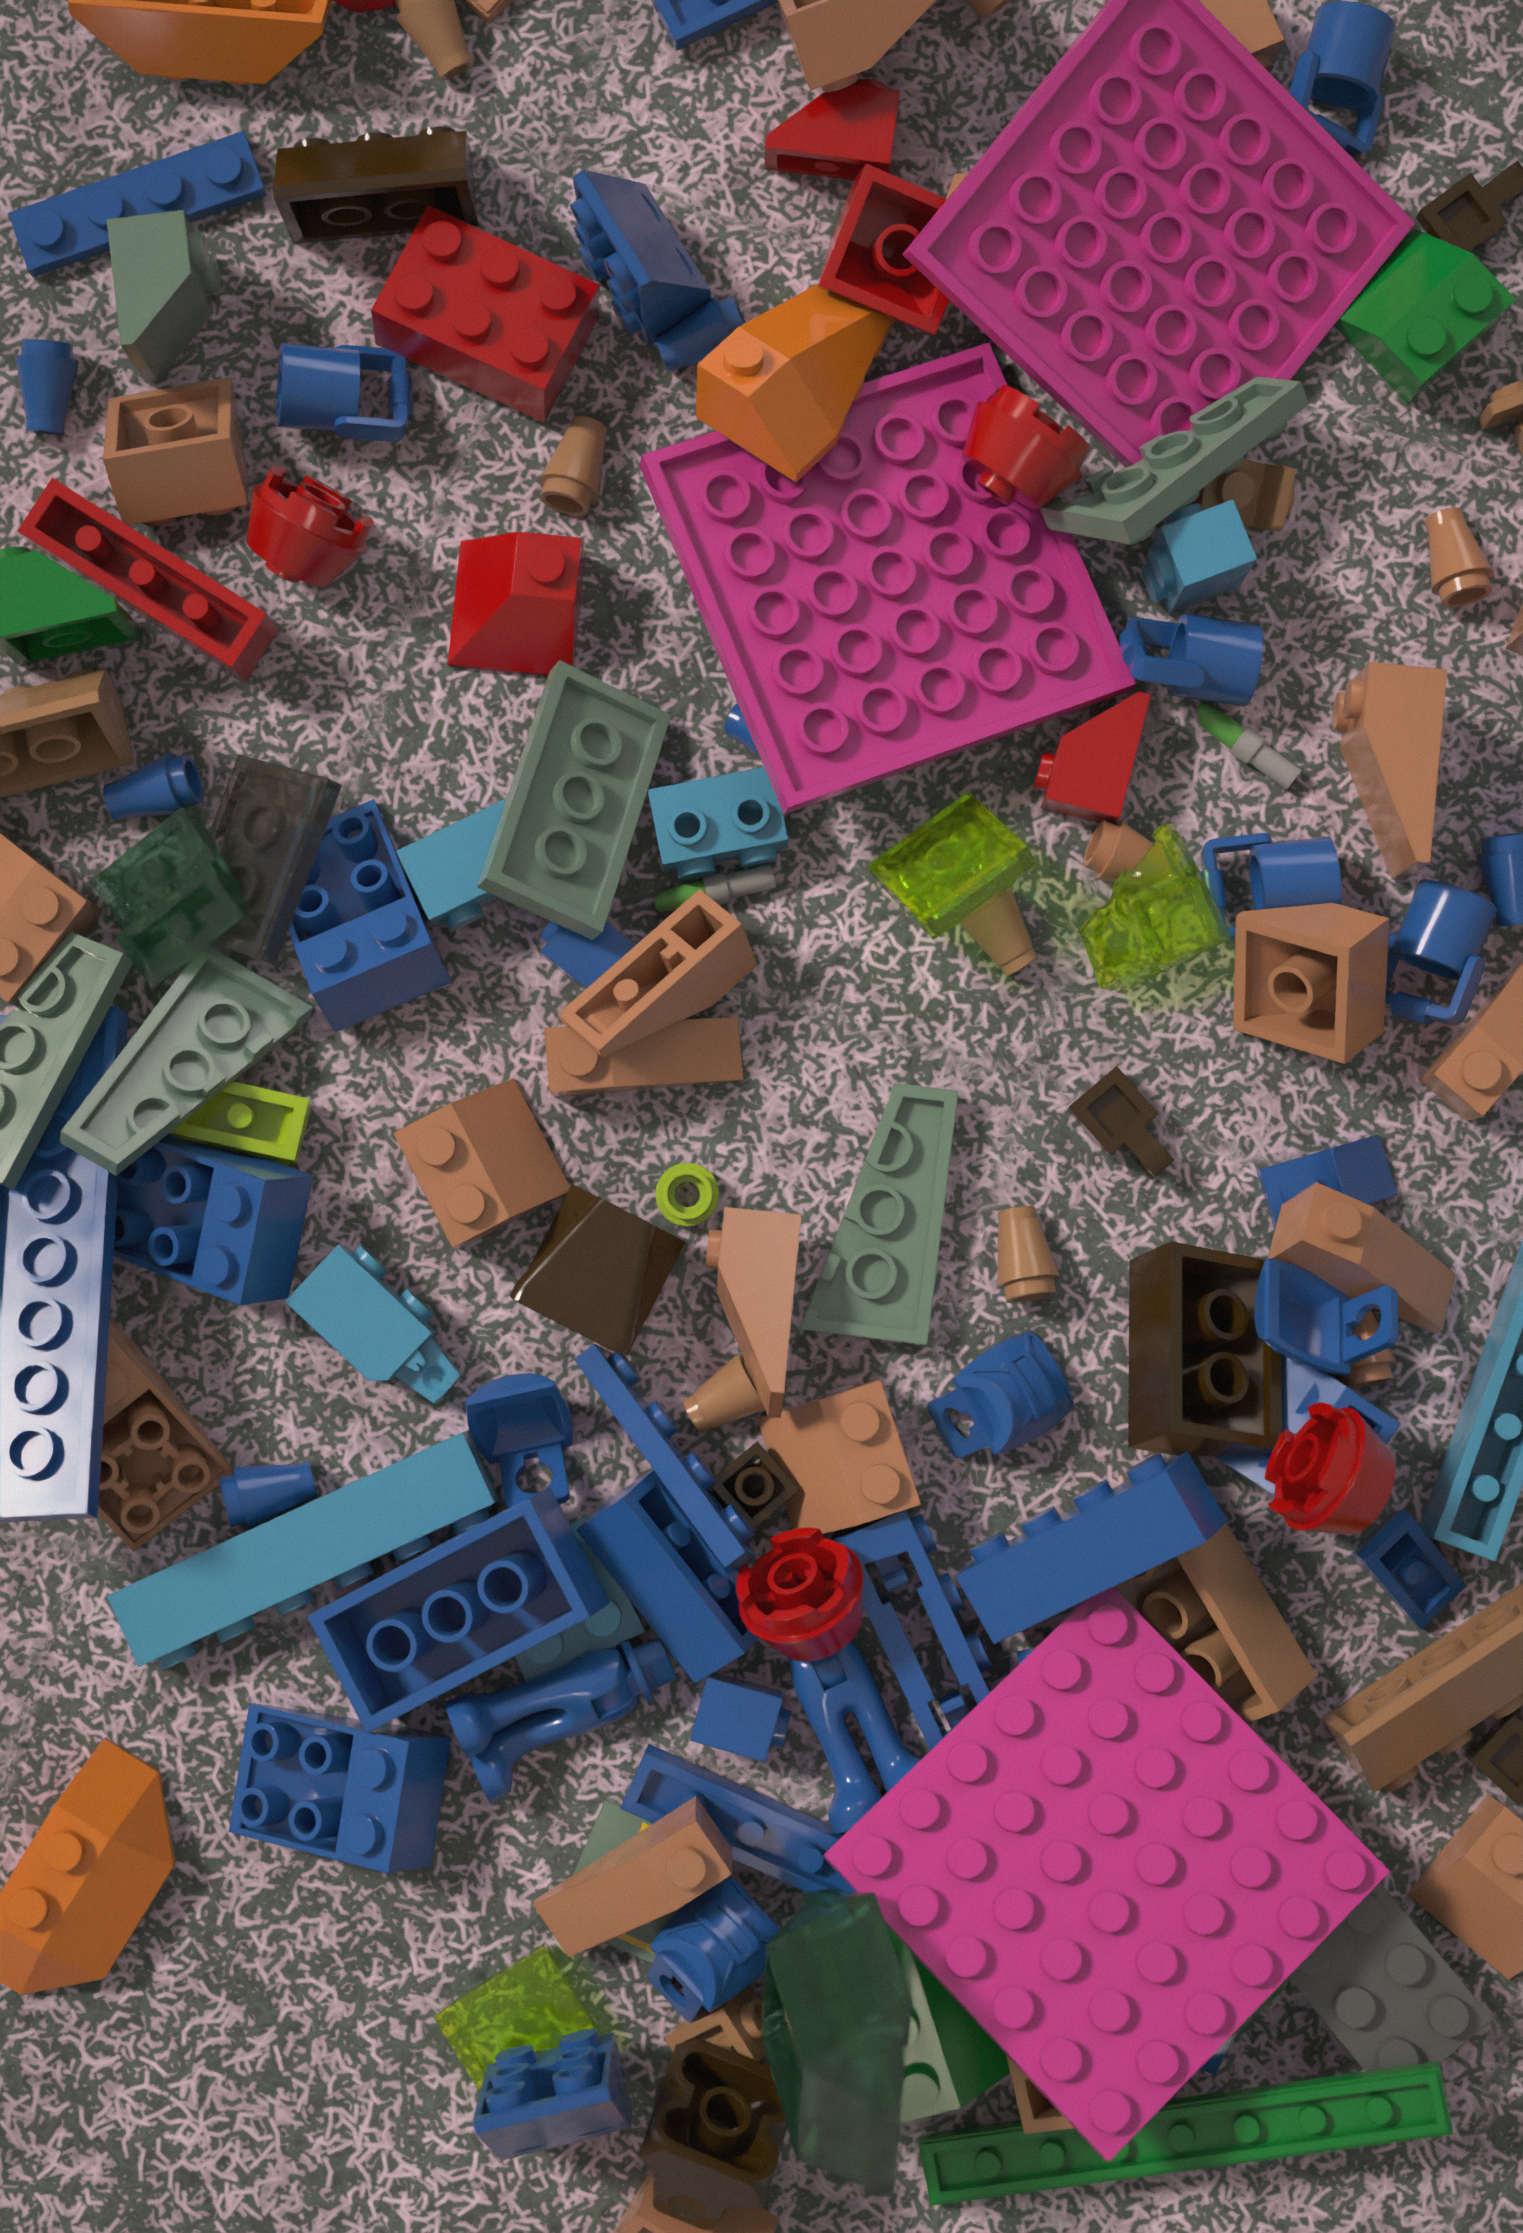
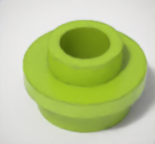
[655,1163,719,1227]

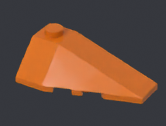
[696,284,895,482]

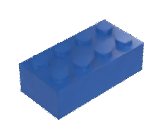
[307,1488,610,1733]

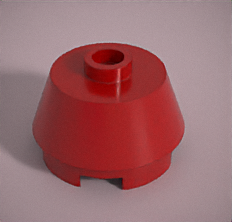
[962,384,1092,510]
[246,466,374,586]
[1265,1403,1396,1535]
[736,1527,863,1661]

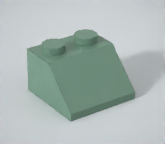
[107,210,221,383]

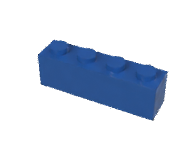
[955,1451,1227,1644]

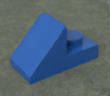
[1256,1134,1398,1231]
[1349,1509,1467,1630]

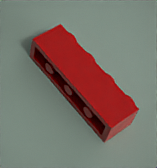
[17,478,280,682]

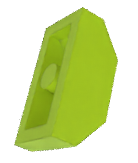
[170,1081,313,1165]

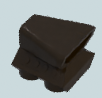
[510,1184,685,1356]
[638,2038,797,2230]

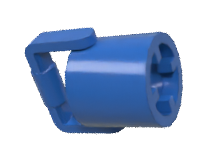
[1289,1,1396,156]
[276,343,413,442]
[1119,613,1263,707]
[1197,833,1342,943]
[1385,880,1498,1026]

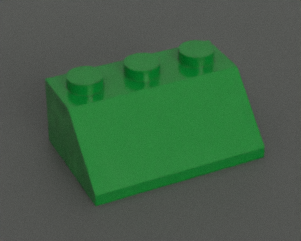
[839,1904,1010,2124]

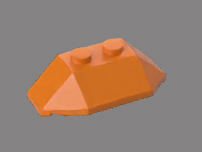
[68,0,332,85]
[0,1737,176,1995]

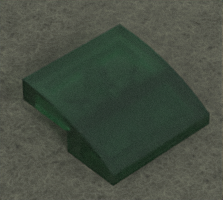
[90,806,249,989]

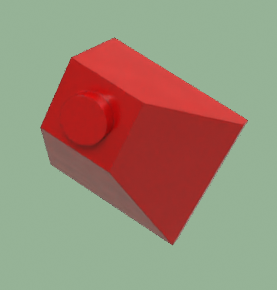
[817,163,949,336]
[447,532,586,676]

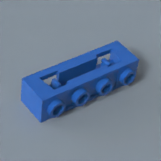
[833,1510,992,1751]

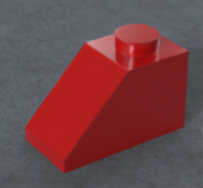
[765,79,900,181]
[1033,691,1151,824]

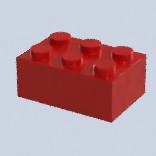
[371,205,600,423]

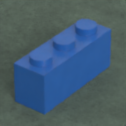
[576,1469,759,1683]

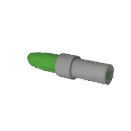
[1198,702,1302,790]
[655,863,776,912]

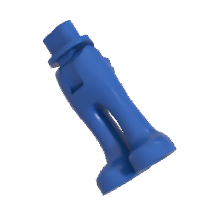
[445,1637,678,1803]
[788,1639,922,1834]

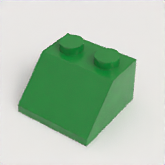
[1333,229,1516,404]
[0,546,142,666]

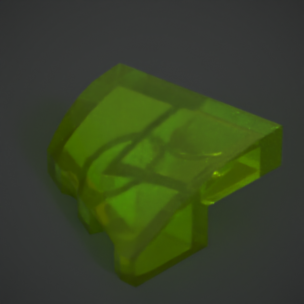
[1079,823,1230,991]

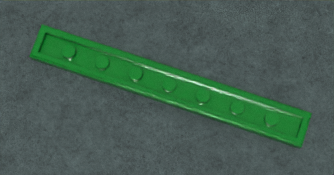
[918,2061,1453,2206]

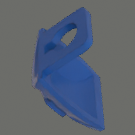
[1254,1258,1398,1376]
[927,1331,1075,1458]
[466,1373,573,1509]
[647,1875,790,2023]

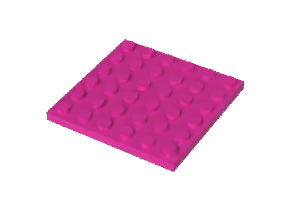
[902,0,1415,512]
[639,343,1136,815]
[823,1587,1390,2162]

